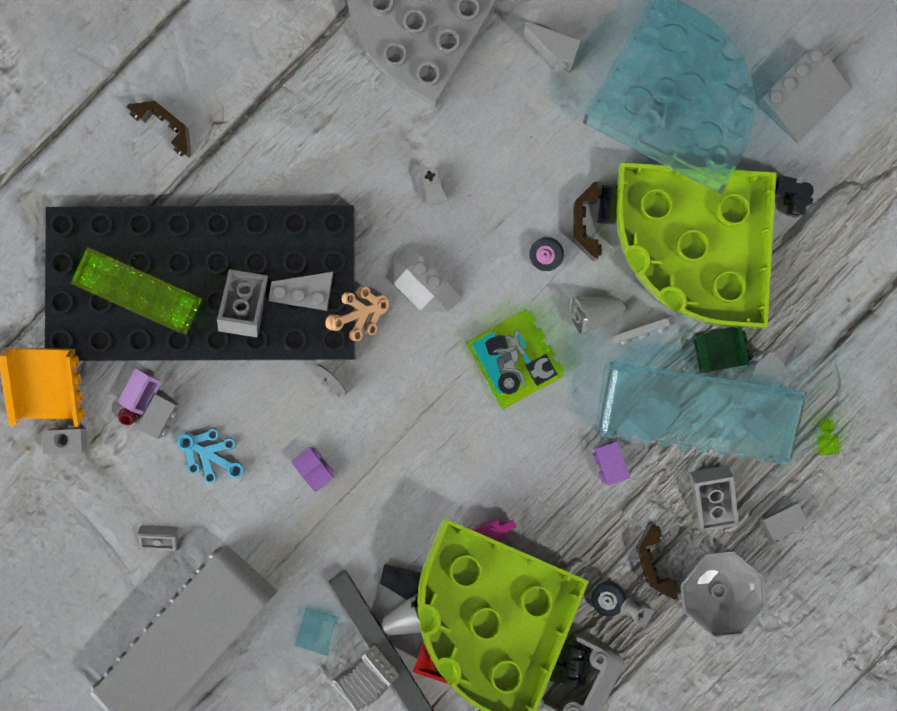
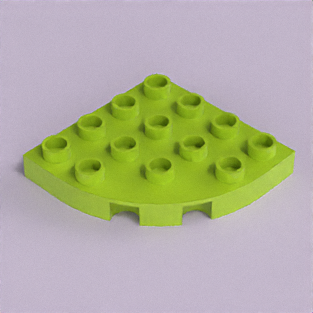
[616,163,776,329]
[417,518,589,711]

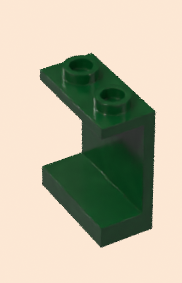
[693,327,751,374]

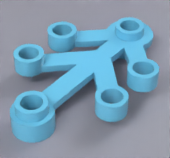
[177,429,244,483]

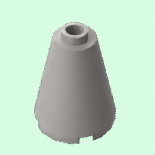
[570,296,626,334]
[381,594,421,636]

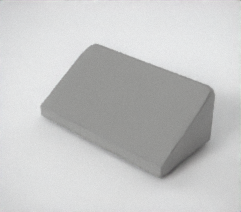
[137,526,178,551]

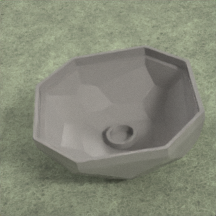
[680,551,767,638]

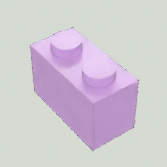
[118,368,162,415]

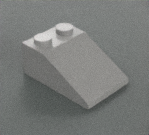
[523,21,581,73]
[217,269,268,337]
[732,351,787,407]
[690,465,739,532]

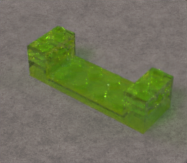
[71,247,202,334]

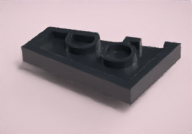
[380,564,421,600]

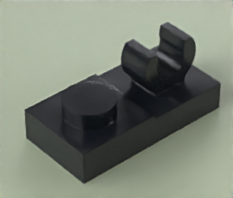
[597,184,618,224]

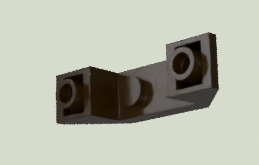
[126,101,191,158]
[573,182,602,261]
[636,522,679,600]

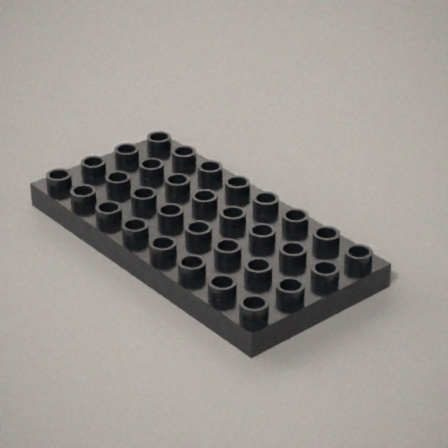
[45,205,356,361]

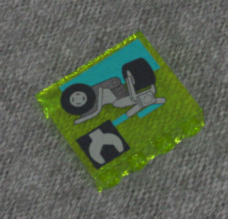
[465,309,564,410]

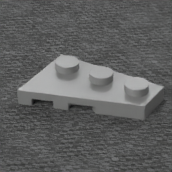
[268,272,334,311]

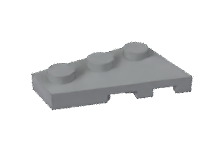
[613,317,675,345]

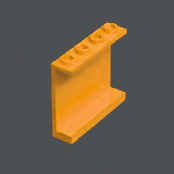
[0,347,85,427]

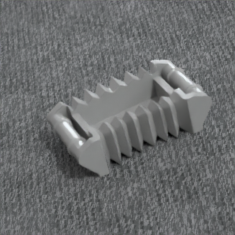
[331,645,400,711]

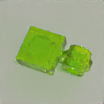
[816,418,840,456]

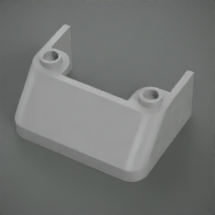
[541,631,624,711]

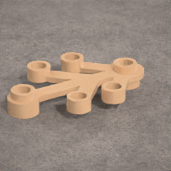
[326,286,389,341]

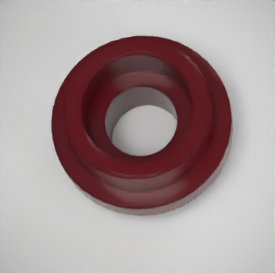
[118,408,138,426]

